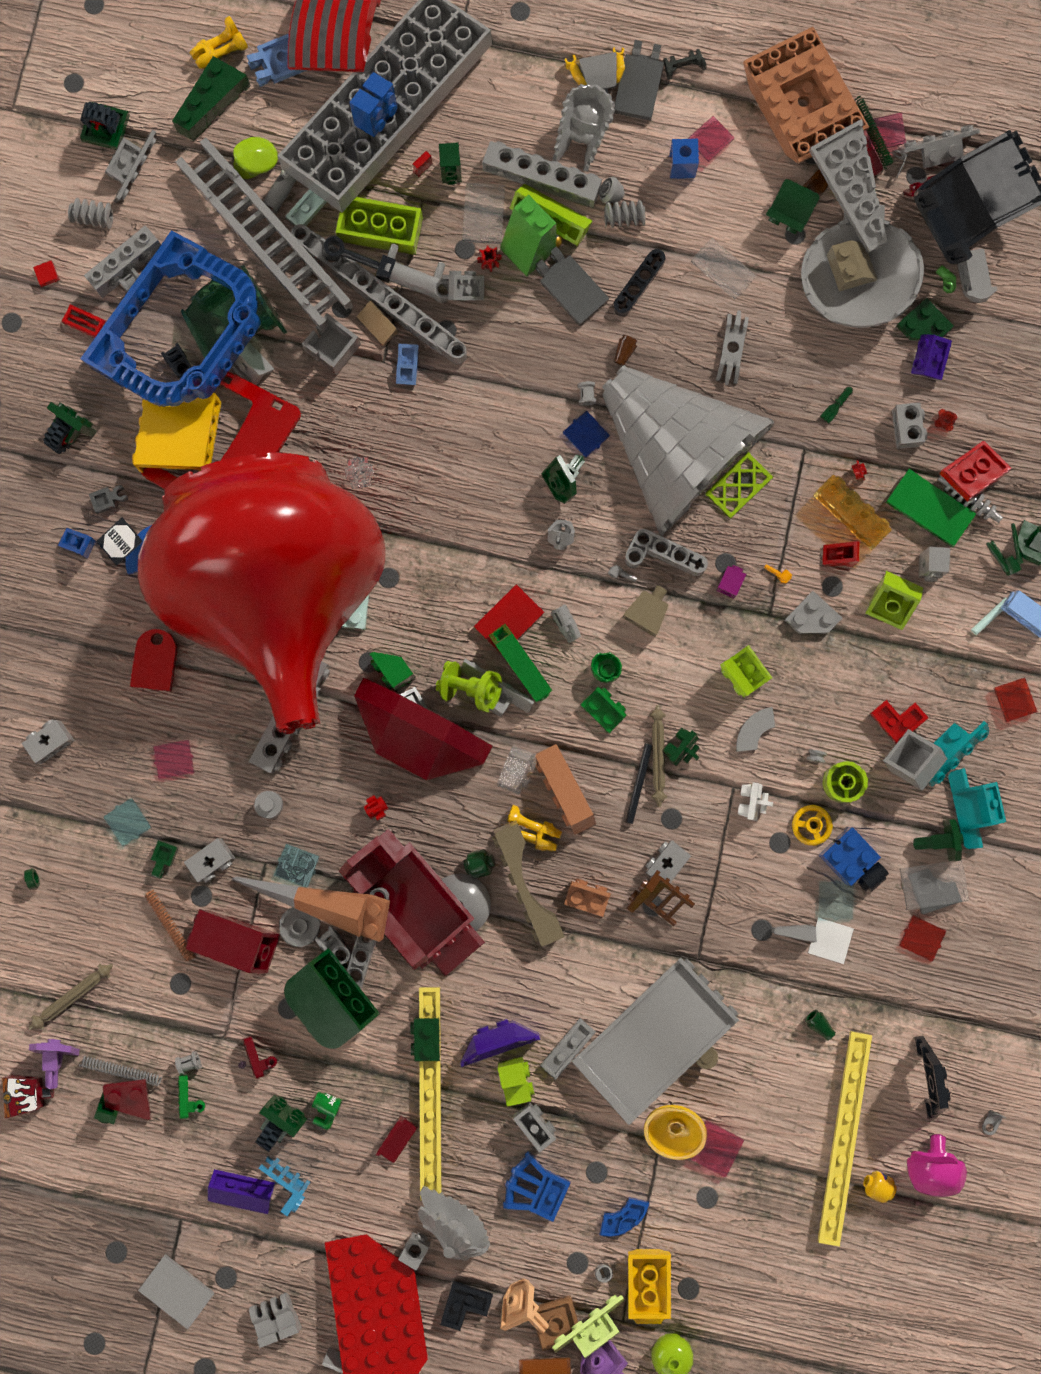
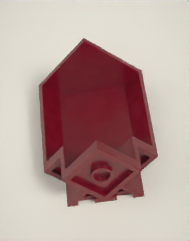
[339,829,485,976]

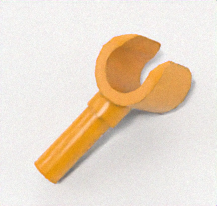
[764,564,792,584]

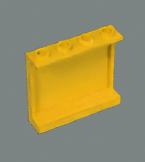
[132,393,221,473]

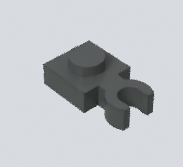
[89,485,128,514]

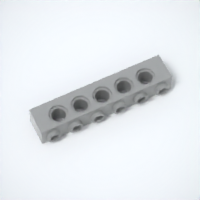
[482,141,602,208]
[249,661,330,774]

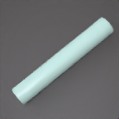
[971,597,1007,635]

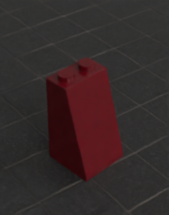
[186,909,281,974]

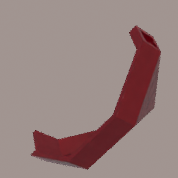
[354,677,493,781]

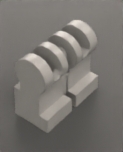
[249,1292,302,1348]

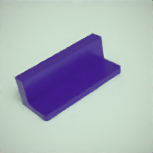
[208,1169,275,1214]

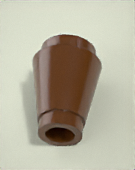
[614,334,637,366]

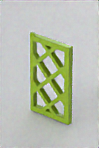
[705,452,773,519]

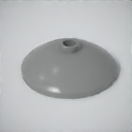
[442,874,491,931]

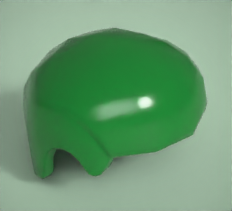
[591,652,622,683]

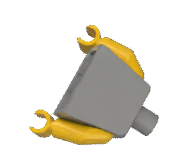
[565,47,625,93]

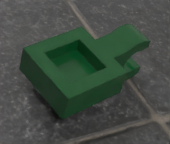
[151,840,179,879]

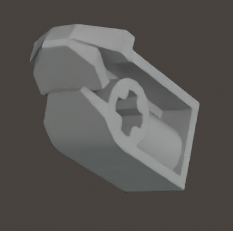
[957,249,997,303]

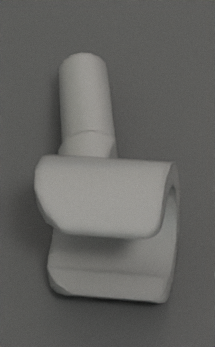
[608,565,637,582]

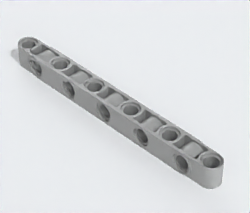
[291,224,467,364]

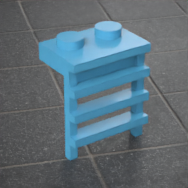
[258,1157,310,1216]

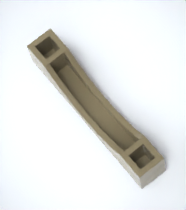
[492,820,565,946]

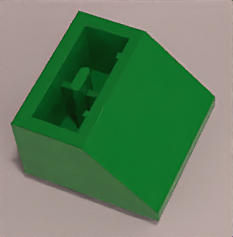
[370,652,416,692]

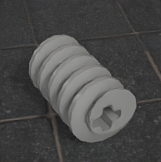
[68,198,113,229]
[604,200,645,228]

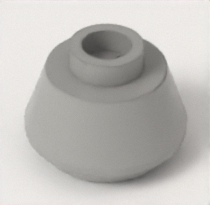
[599,177,625,204]

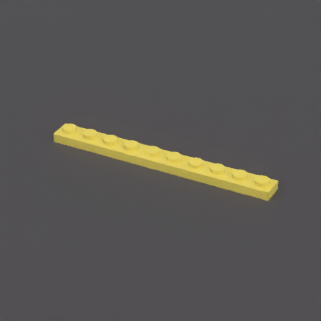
[419,987,442,1201]
[817,1031,872,1247]

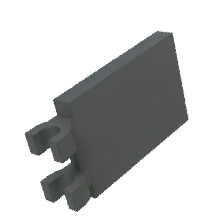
[614,40,664,121]
[535,246,609,326]

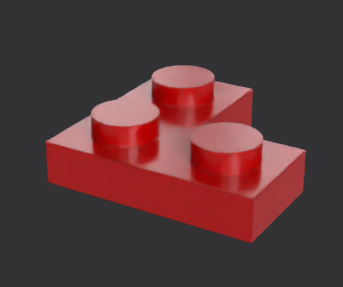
[870,700,928,744]

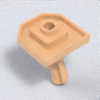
[500,1278,549,1333]

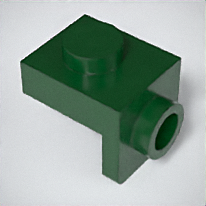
[93,1092,118,1125]

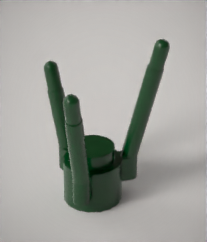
[986,523,1024,576]

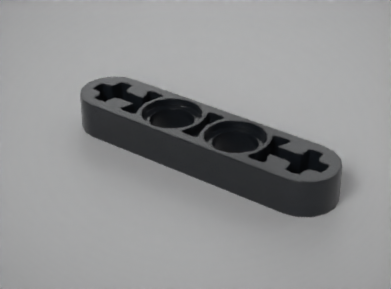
[613,249,665,316]

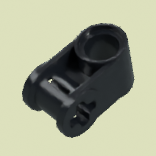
[161,342,192,380]

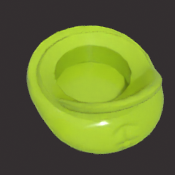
[233,137,278,179]

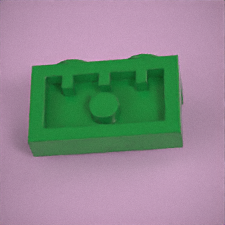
[580,687,627,733]

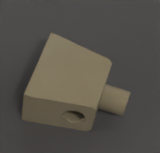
[622,585,668,637]

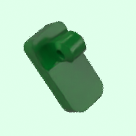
[178,1075,205,1119]

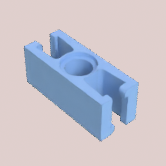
[1001,590,1041,638]

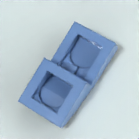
[396,344,419,385]

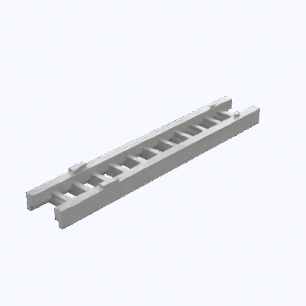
[175,137,354,332]

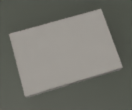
[138,1254,215,1329]

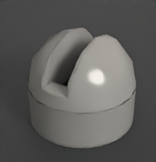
[595,1264,613,1283]

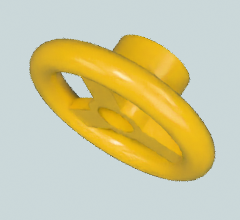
[792,805,833,846]

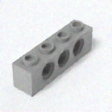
[84,225,161,298]

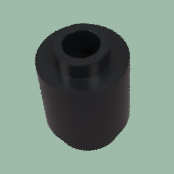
[857,862,889,892]

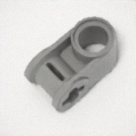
[315,926,352,964]

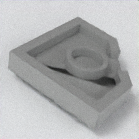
[784,591,842,634]

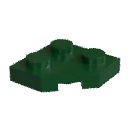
[896,298,954,341]

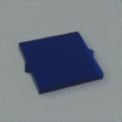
[562,410,610,458]

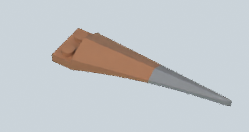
[232,876,390,942]

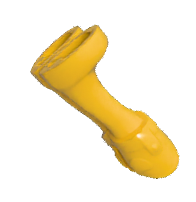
[189,16,249,69]
[505,805,562,851]

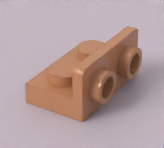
[564,878,611,917]

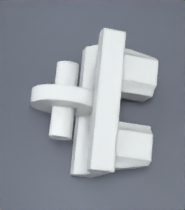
[738,782,773,821]

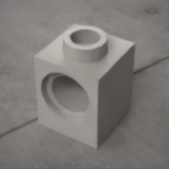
[398,1232,431,1271]

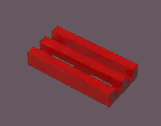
[61,304,106,338]

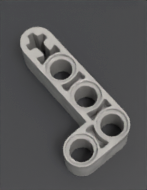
[625,529,708,576]

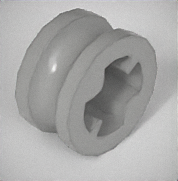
[807,749,827,763]

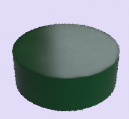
[24,868,40,890]

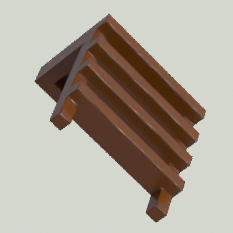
[626,870,695,927]

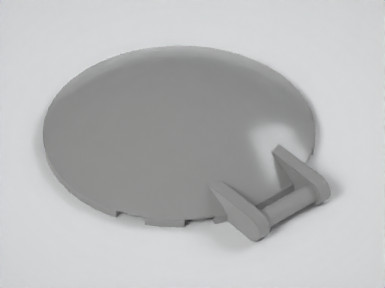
[801,205,924,328]

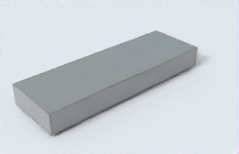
[540,1018,596,1080]

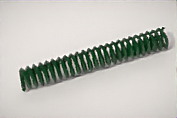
[854,96,894,169]

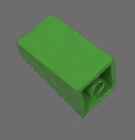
[500,194,557,277]

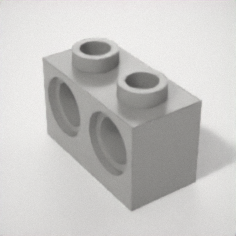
[892,403,927,449]

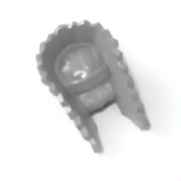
[553,84,615,172]
[418,1186,490,1261]

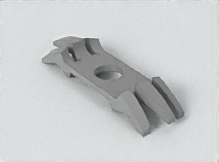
[716,310,749,385]

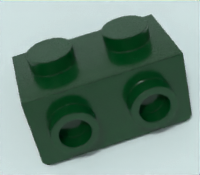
[410,1017,440,1061]

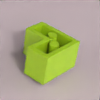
[498,1057,535,1107]

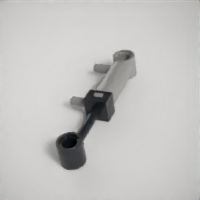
[324,236,449,303]

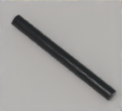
[625,743,652,824]

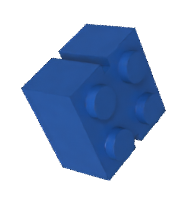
[349,72,397,137]
[819,827,881,886]

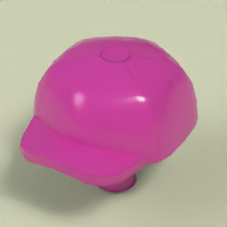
[907,1134,967,1197]

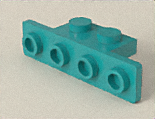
[929,721,990,787]

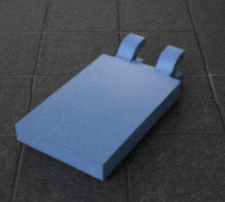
[247,34,307,87]

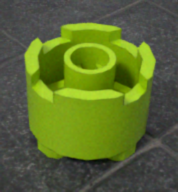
[822,761,868,803]

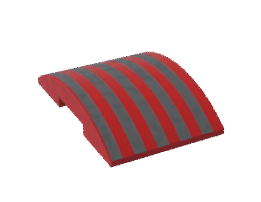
[288,0,381,72]

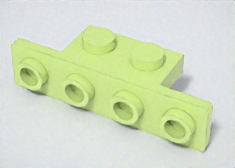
[552,1295,624,1359]

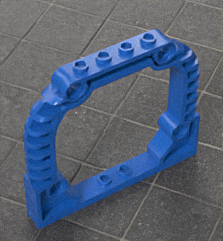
[80,230,261,407]

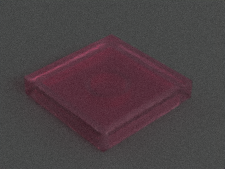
[689,1119,744,1178]

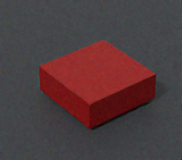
[412,151,433,177]
[33,260,60,287]

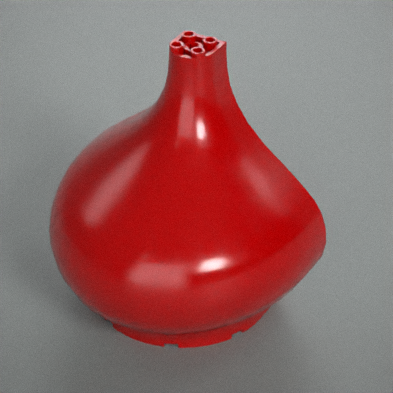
[138,453,386,734]

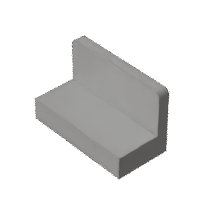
[231,342,274,385]

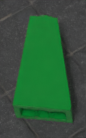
[489,624,553,702]

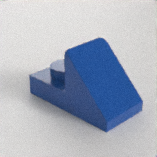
[58,528,96,559]

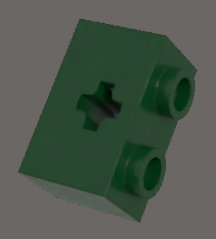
[439,142,462,185]

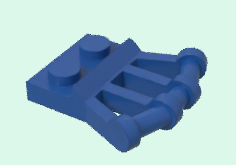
[503,1151,571,1222]

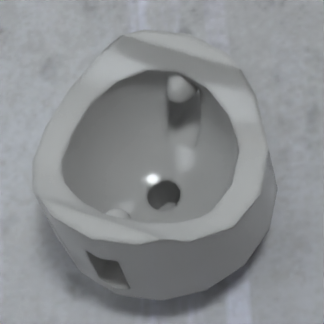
[547,520,575,550]
[254,791,283,819]

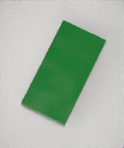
[885,469,976,548]

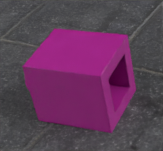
[716,565,746,599]

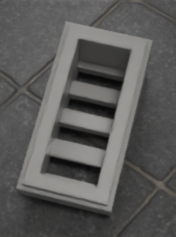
[771,924,817,943]

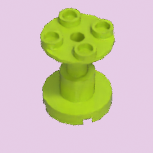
[436,661,502,713]

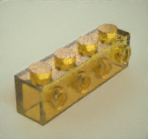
[813,474,892,550]

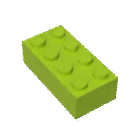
[336,197,423,255]

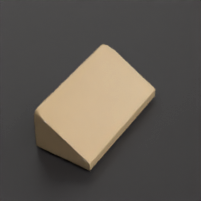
[357,301,398,346]

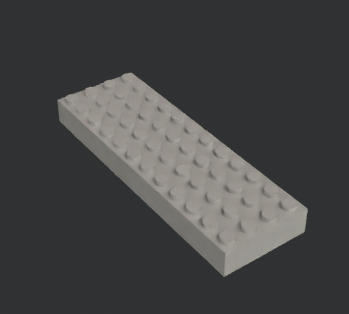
[278,0,492,213]

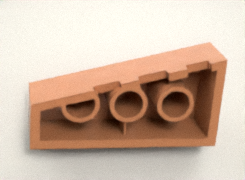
[534,744,596,835]

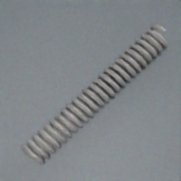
[79,1055,162,1087]

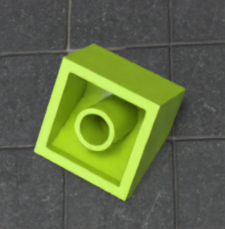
[865,571,923,630]

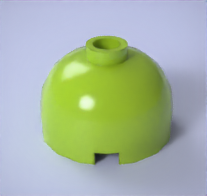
[651,1334,693,1374]

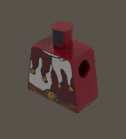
[2,1074,54,1118]

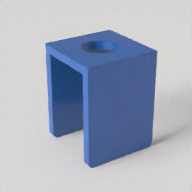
[669,138,699,179]

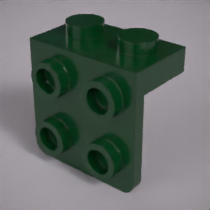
[766,179,820,234]

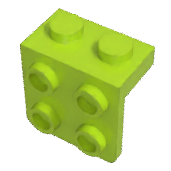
[720,645,772,698]

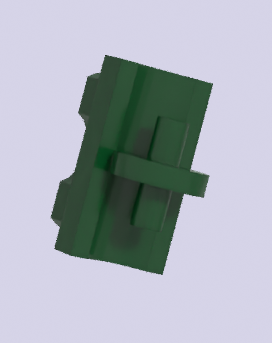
[663,728,700,767]

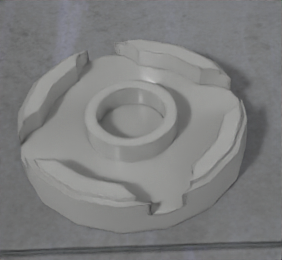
[279,907,321,947]

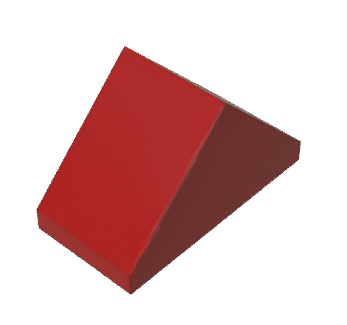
[822,541,860,567]

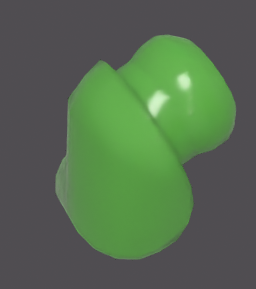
[936,265,956,293]

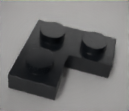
[440,1281,493,1331]

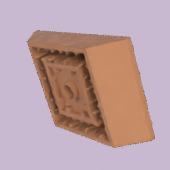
[743,27,869,164]

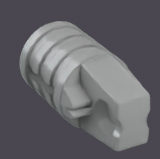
[550,604,581,643]

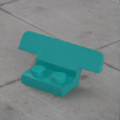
[948,768,1006,849]

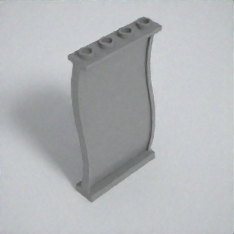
[572,958,739,1125]

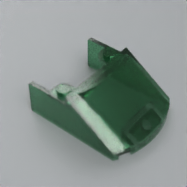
[180,265,287,379]

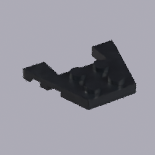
[915,1036,951,1119]

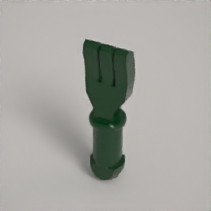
[820,386,853,424]

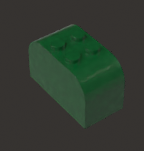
[284,948,380,1049]

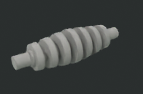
[937,475,1003,523]

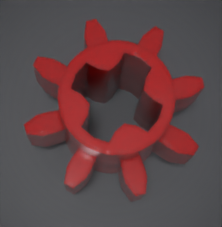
[477,245,502,272]
[363,795,389,821]

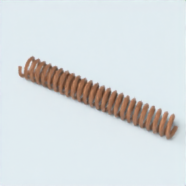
[145,889,196,961]

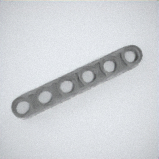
[347,887,389,990]

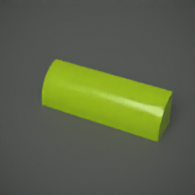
[509,184,592,246]

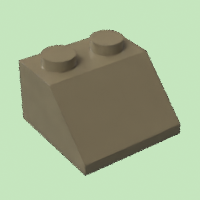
[827,240,877,292]

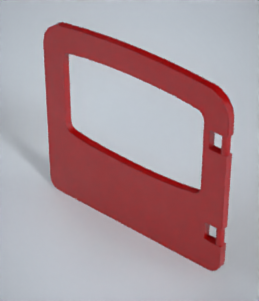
[141,372,301,489]

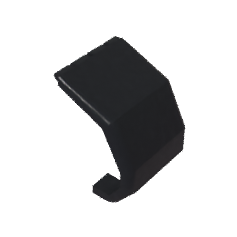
[913,130,1041,265]

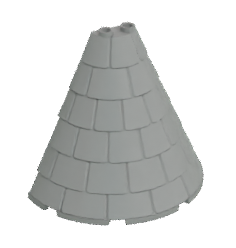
[602,365,775,536]

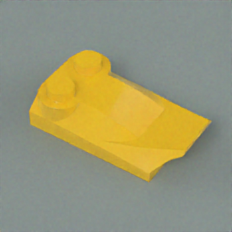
[627,1249,671,1324]

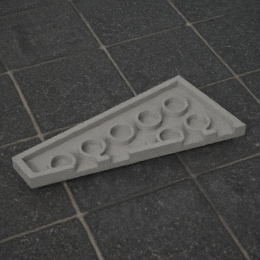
[809,119,887,254]

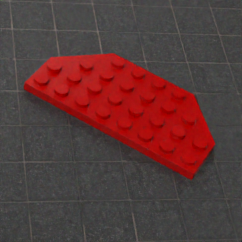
[325,1234,428,1374]

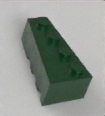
[172,56,251,141]

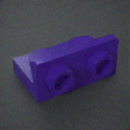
[911,334,952,380]

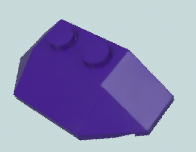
[460,1019,541,1067]

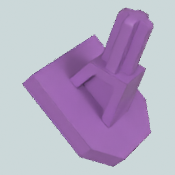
[29,1039,80,1089]
[580,1340,628,1374]

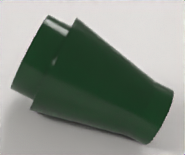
[805,1010,836,1041]

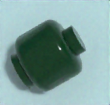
[464,849,495,879]

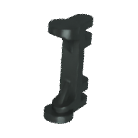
[663,49,707,80]

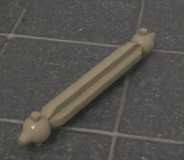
[650,705,667,807]
[29,964,113,1030]

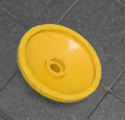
[644,1105,707,1160]

